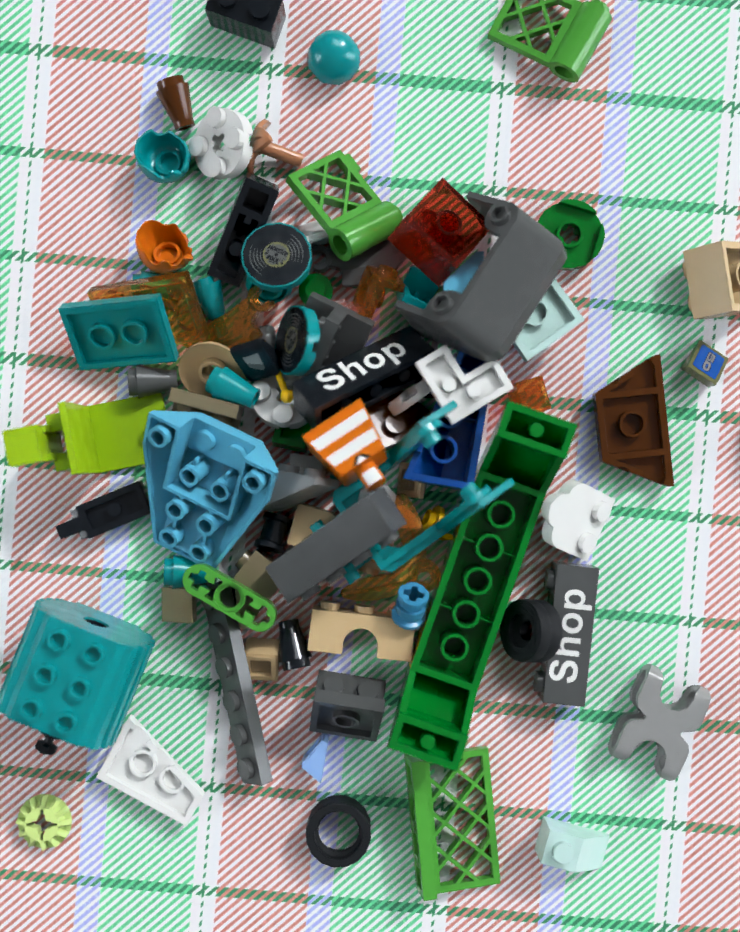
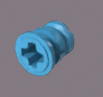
[391,582,429,630]

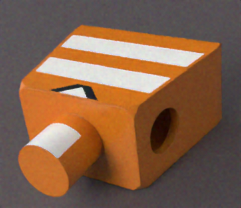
[302,398,387,492]

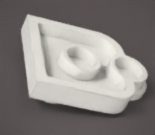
[541,479,616,562]

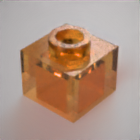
[508,375,552,412]

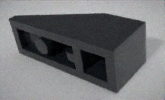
[207,171,279,288]

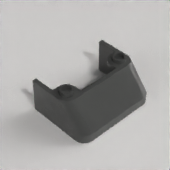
[394,191,567,362]

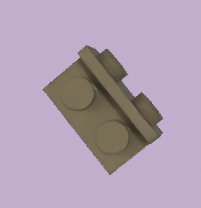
[168,387,244,430]

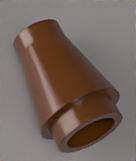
[156,75,195,131]

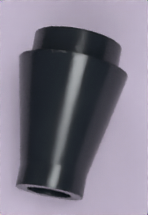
[278,619,312,671]

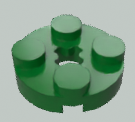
[537,199,605,271]

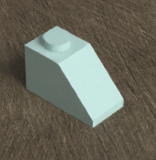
[534,816,610,873]

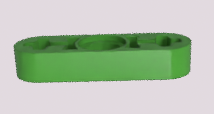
[182,563,277,632]

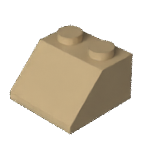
[682,241,740,319]

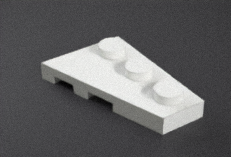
[96,714,205,826]

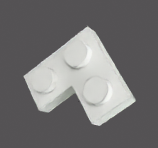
[414,344,514,425]

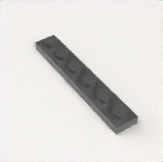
[200,579,273,786]

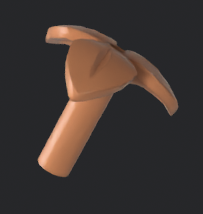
[247,119,304,175]

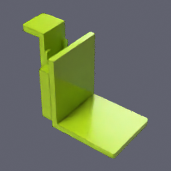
[2,393,166,475]

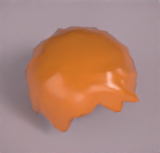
[135,220,194,274]

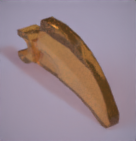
[177,286,276,348]

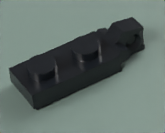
[55,480,150,540]

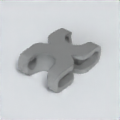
[608,664,711,781]

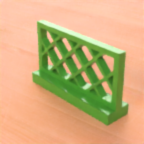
[404,746,501,901]

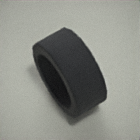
[306,795,371,868]

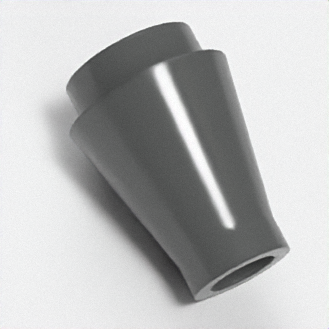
[127,365,178,399]

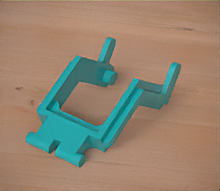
[309,400,515,585]

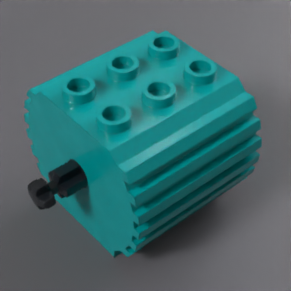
[0,598,155,755]

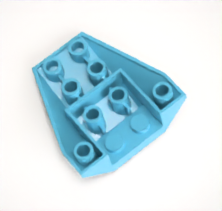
[142,410,279,569]

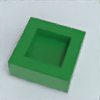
[272,423,312,453]

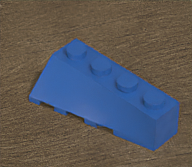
[403,350,487,490]

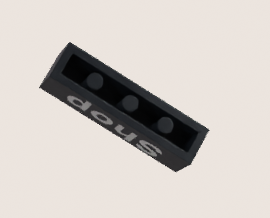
[292,326,434,429]

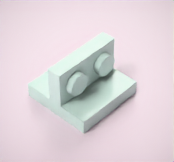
[513,279,585,362]

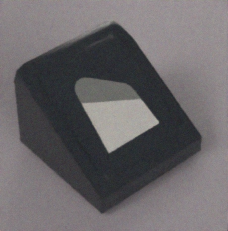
[230,338,280,382]

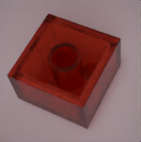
[388,178,489,287]

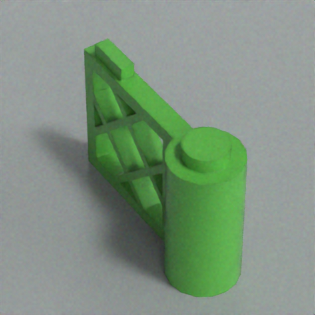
[488,0,612,83]
[286,150,403,261]

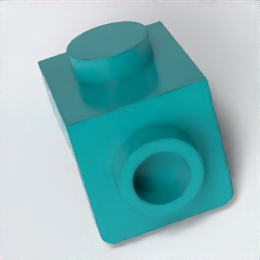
[395,265,441,310]

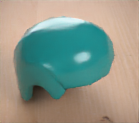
[307,30,360,85]
[134,129,191,183]

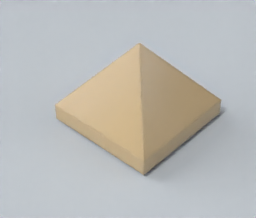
[397,462,428,499]

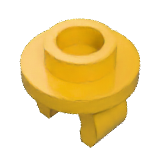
[421,505,453,541]

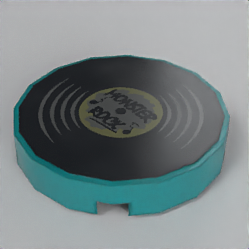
[241,222,312,293]
[275,305,320,376]

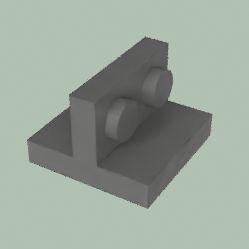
[301,291,375,378]
[309,670,386,742]

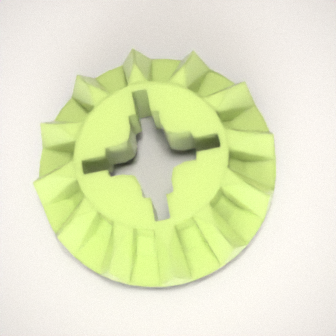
[15,794,72,851]

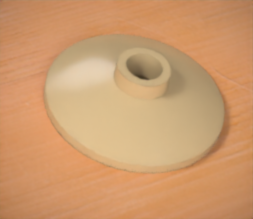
[178,341,246,398]

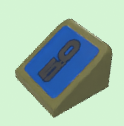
[680,340,728,387]

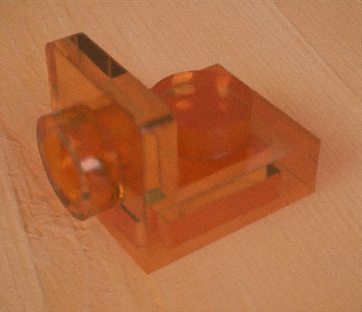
[352,264,406,318]

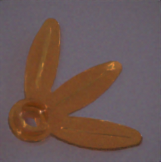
[341,493,441,601]

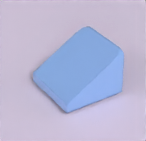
[301,733,329,783]

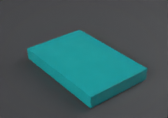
[58,293,179,371]

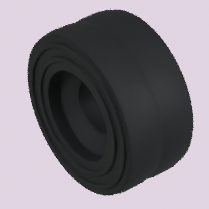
[500,599,562,663]

